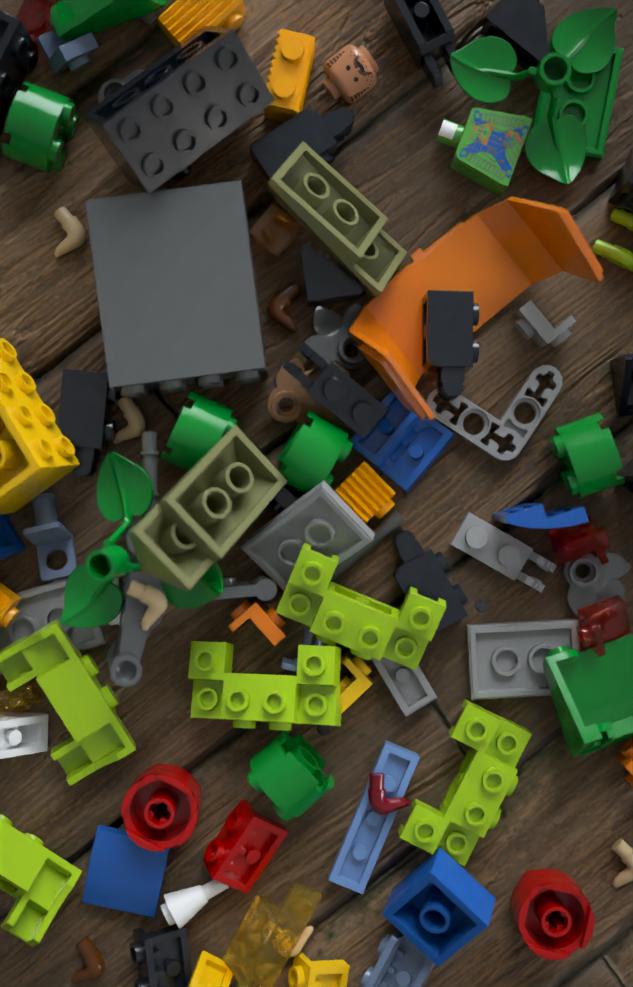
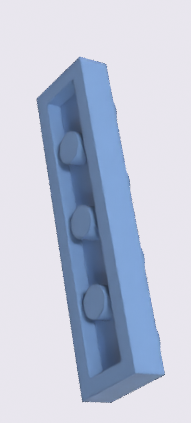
[328,740,420,894]

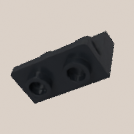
[130,924,192,987]

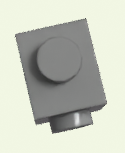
[513,300,576,349]

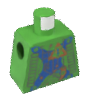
[436,107,533,196]

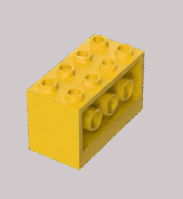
[0,338,80,515]

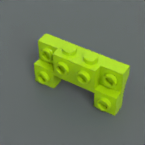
[275,542,446,670]
[0,619,136,786]
[188,641,342,731]
[398,699,532,866]
[0,814,82,947]

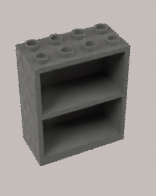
[85,180,268,399]

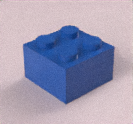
[382,847,496,967]

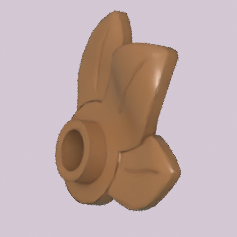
[267,358,335,425]

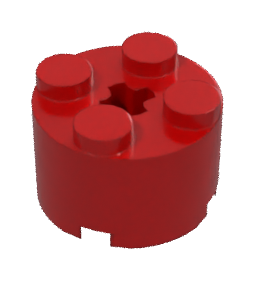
[121,763,202,852]
[510,868,595,960]

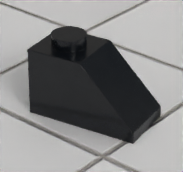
[480,0,549,70]

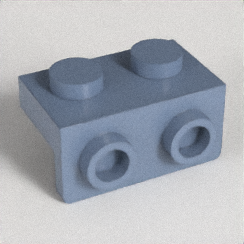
[359,931,435,987]

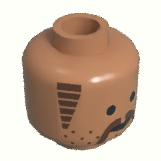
[322,44,379,103]

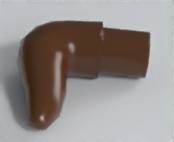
[267,282,302,333]
[71,936,105,984]

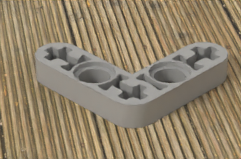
[425,365,563,461]

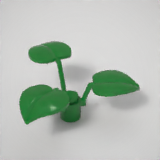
[449,7,617,185]
[61,452,224,628]

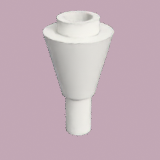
[160,880,229,929]

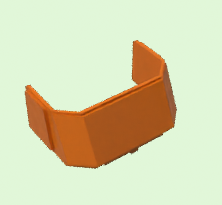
[348,196,604,421]

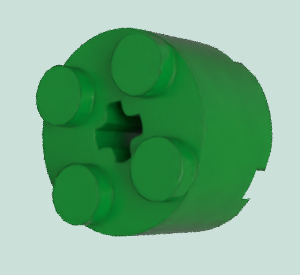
[2,82,79,173]
[160,390,237,472]
[277,409,353,494]
[548,413,625,499]
[247,731,335,821]

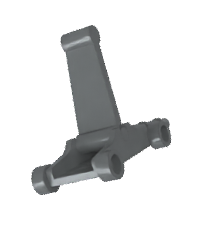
[106,432,277,687]

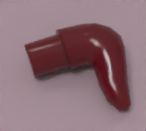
[368,773,410,815]

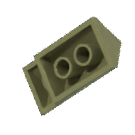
[264,141,407,297]
[129,425,287,591]

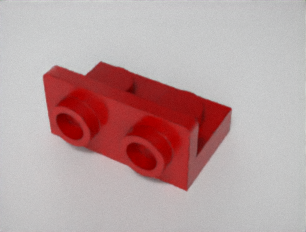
[203,799,288,894]

